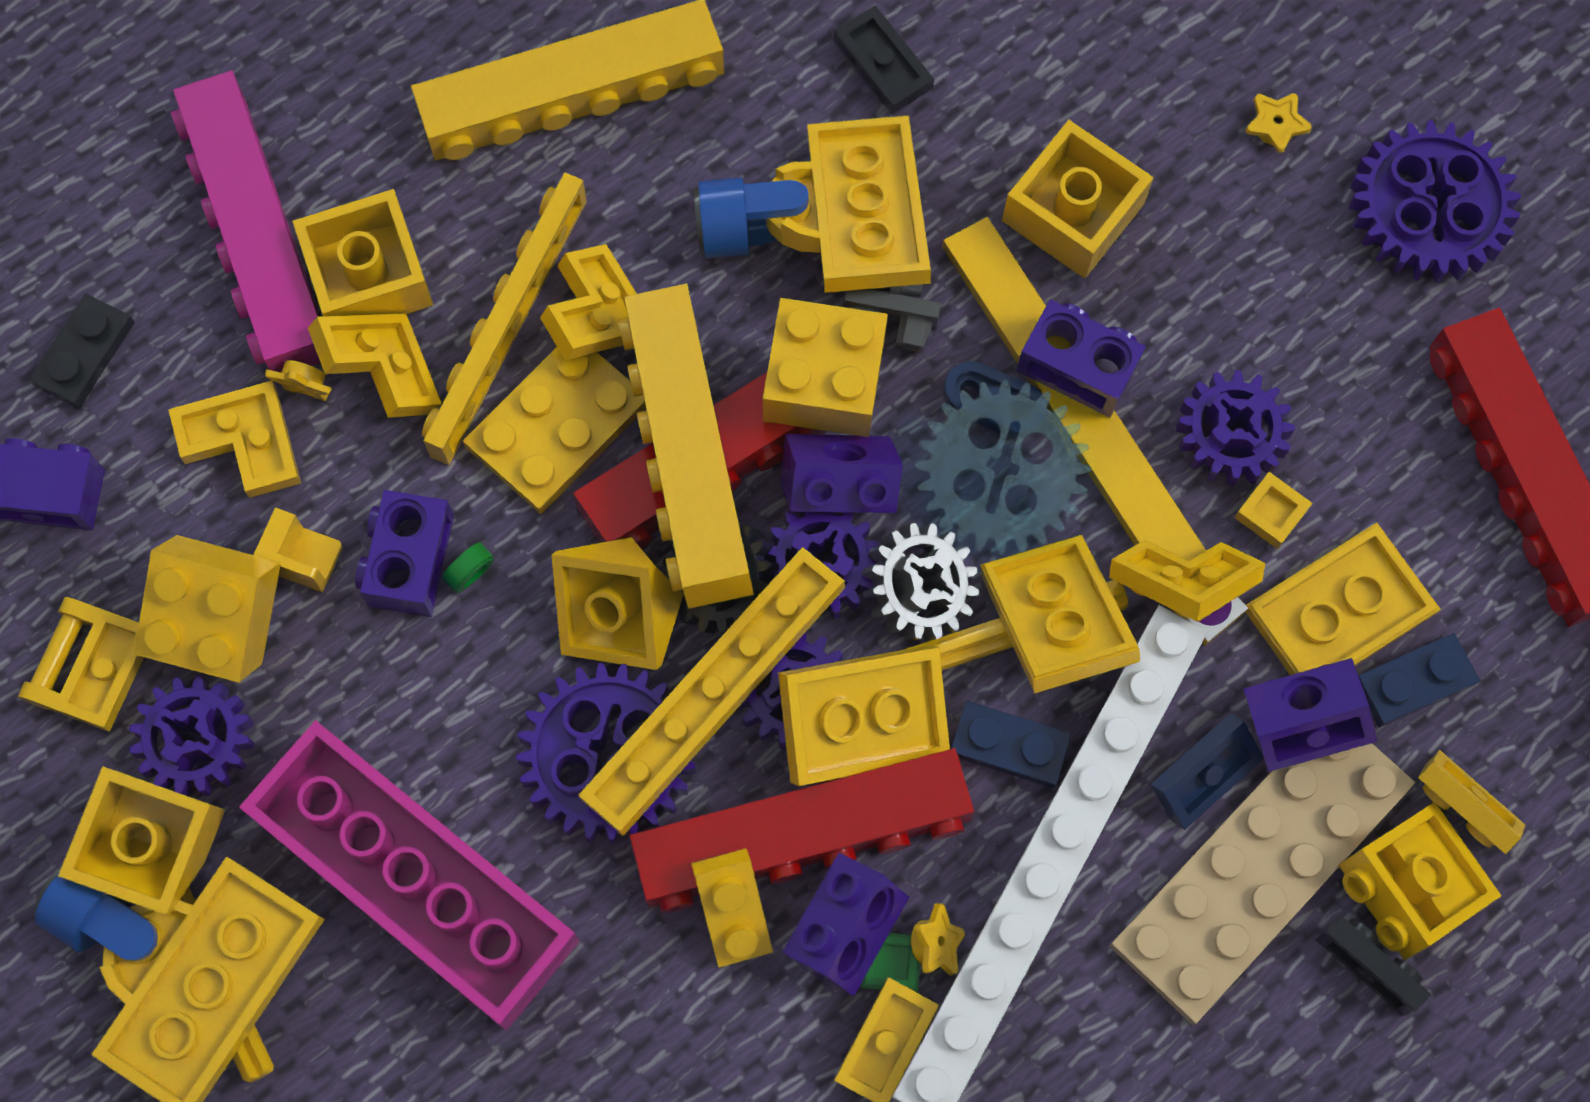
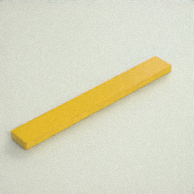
[942,217,1206,561]

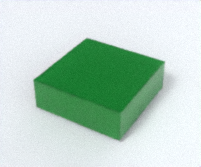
[861,933,920,993]

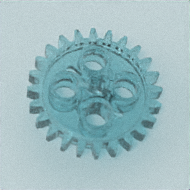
[916,380,1091,554]

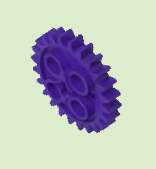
[1348,120,1521,283]
[516,663,696,844]

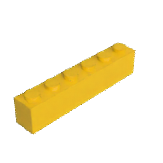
[411,0,724,161]
[618,283,754,609]

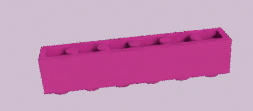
[171,70,321,373]

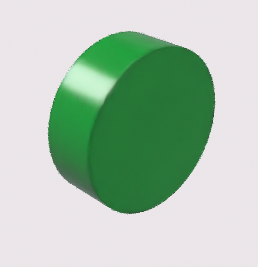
[441,542,494,593]

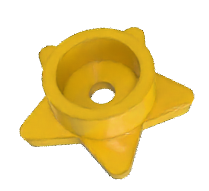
[1245,93,1312,153]
[265,360,332,401]
[911,903,965,976]

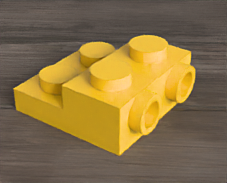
[1339,803,1502,961]

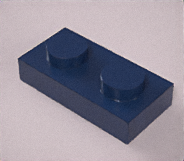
[1358,633,1480,728]
[951,700,1072,789]
[1150,713,1264,830]

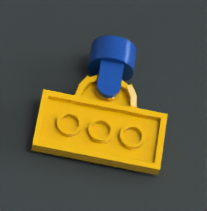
[694,116,931,293]
[34,856,325,1102]

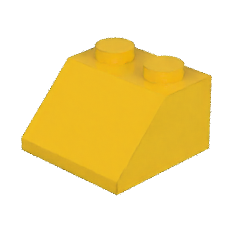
[58,766,225,915]

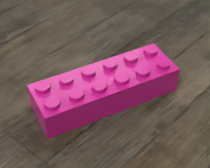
[239,720,580,1031]

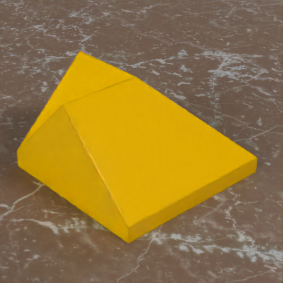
[551,537,683,670]

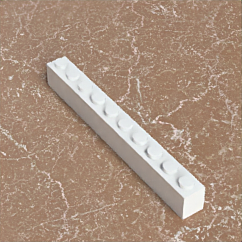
[890,605,1208,1102]

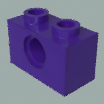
[780,434,903,513]
[1244,658,1378,772]

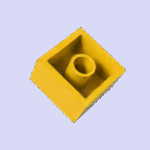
[1002,119,1154,279]
[292,189,434,316]
[763,298,888,437]
[134,535,281,683]

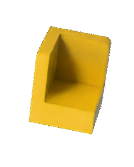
[254,507,343,593]

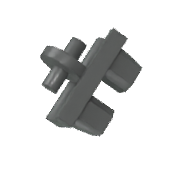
[845,284,941,353]

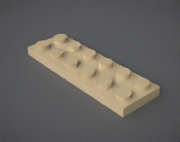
[1109,744,1416,1025]

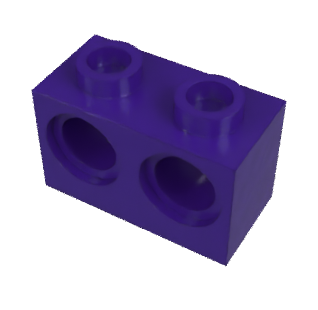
[1016,299,1146,418]
[355,490,454,617]
[782,853,909,996]

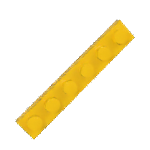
[422,172,587,465]
[578,547,845,836]

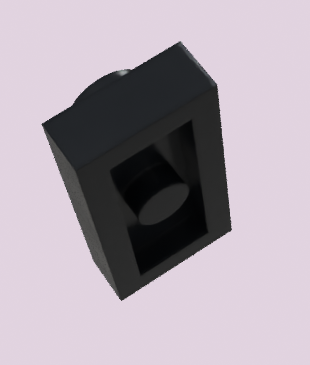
[834,5,934,115]
[29,293,135,409]
[1315,916,1431,1016]

